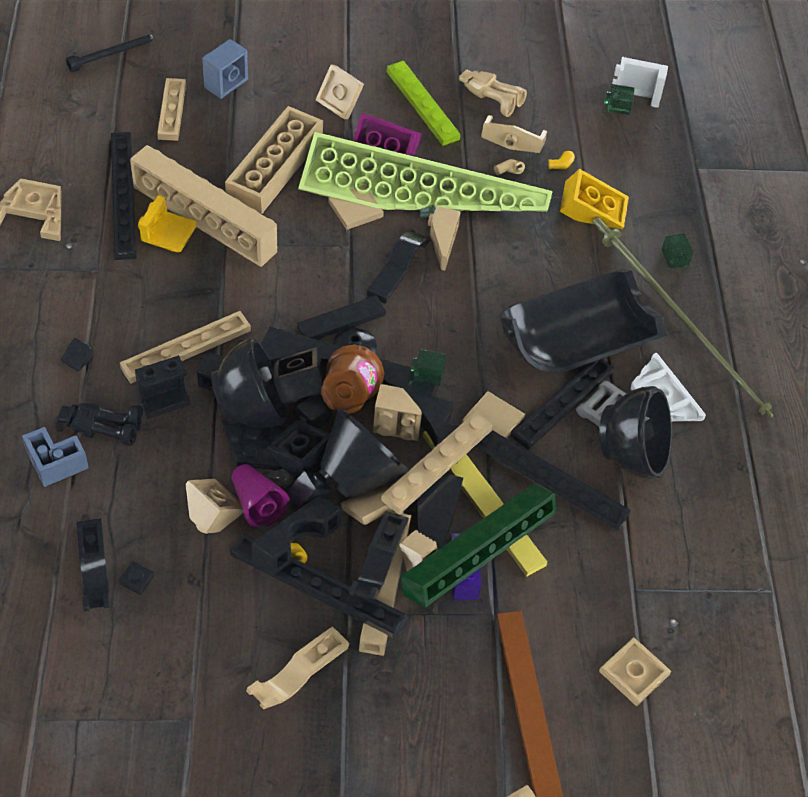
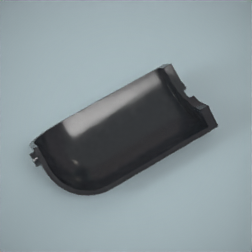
[499,269,667,373]

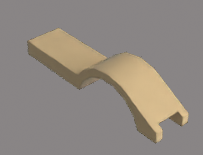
[246,626,350,709]

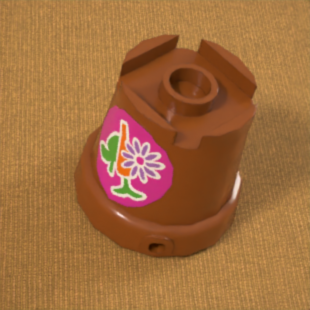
[321,344,384,414]

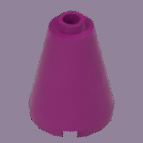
[232,464,289,528]

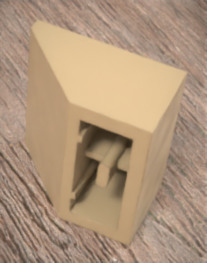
[373,384,422,441]

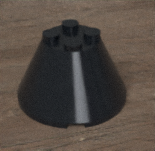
[319,407,409,499]

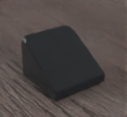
[61,338,93,372]

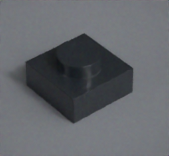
[119,561,154,595]

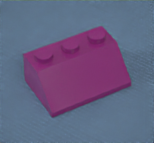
[353,113,422,156]

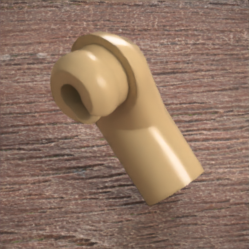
[494,159,525,175]

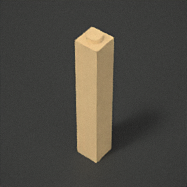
[359,512,411,656]

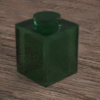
[604,84,635,115]
[661,233,693,269]
[411,349,447,386]

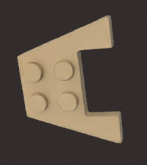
[0,179,62,241]

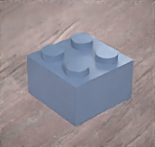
[202,39,248,99]

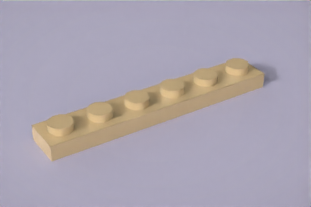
[120,311,251,384]
[381,412,493,515]

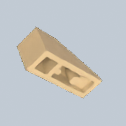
[428,206,461,271]

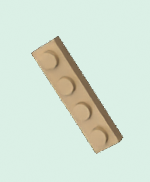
[157,78,186,141]

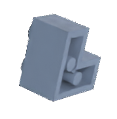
[22,427,89,487]

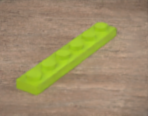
[387,61,460,146]

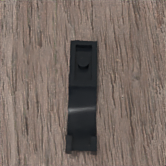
[367,230,430,304]
[349,510,409,603]
[77,518,110,612]

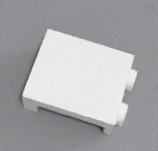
[611,57,668,107]

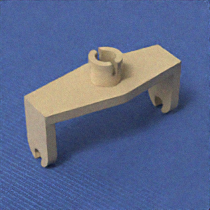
[481,115,547,153]

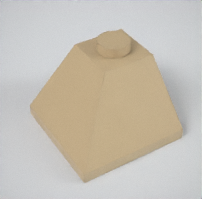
[186,479,243,534]

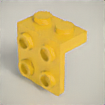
[138,195,197,253]

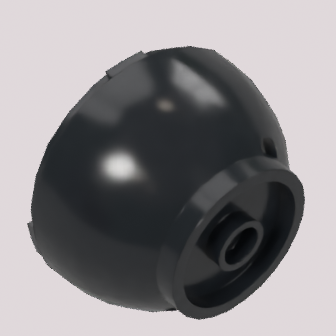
[211,339,287,429]
[599,386,672,479]

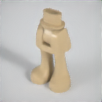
[459,70,527,117]

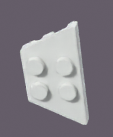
[630,353,706,421]

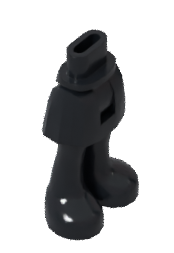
[58,403,143,446]

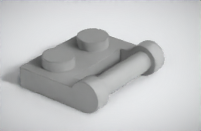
[576,381,626,427]

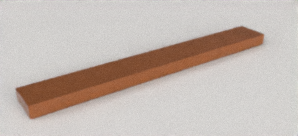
[496,611,563,797]

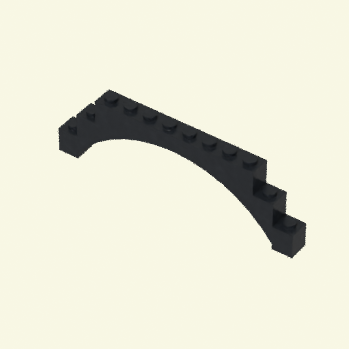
[197,327,459,463]

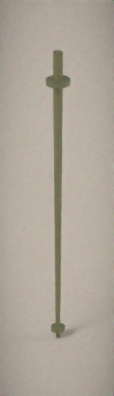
[593,217,773,417]

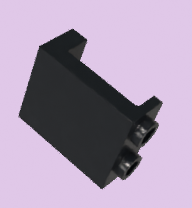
[135,355,191,419]

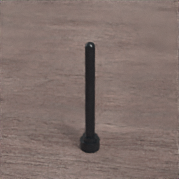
[66,34,153,73]

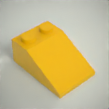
[560,169,629,229]

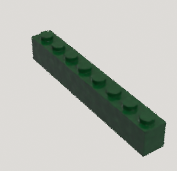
[401,484,556,608]

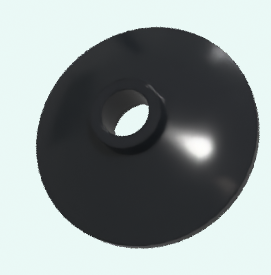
[333,328,377,353]

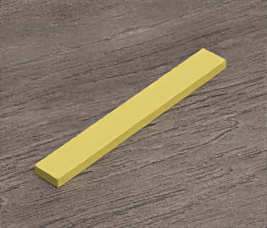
[423,431,547,577]

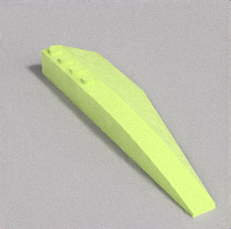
[298,132,553,212]

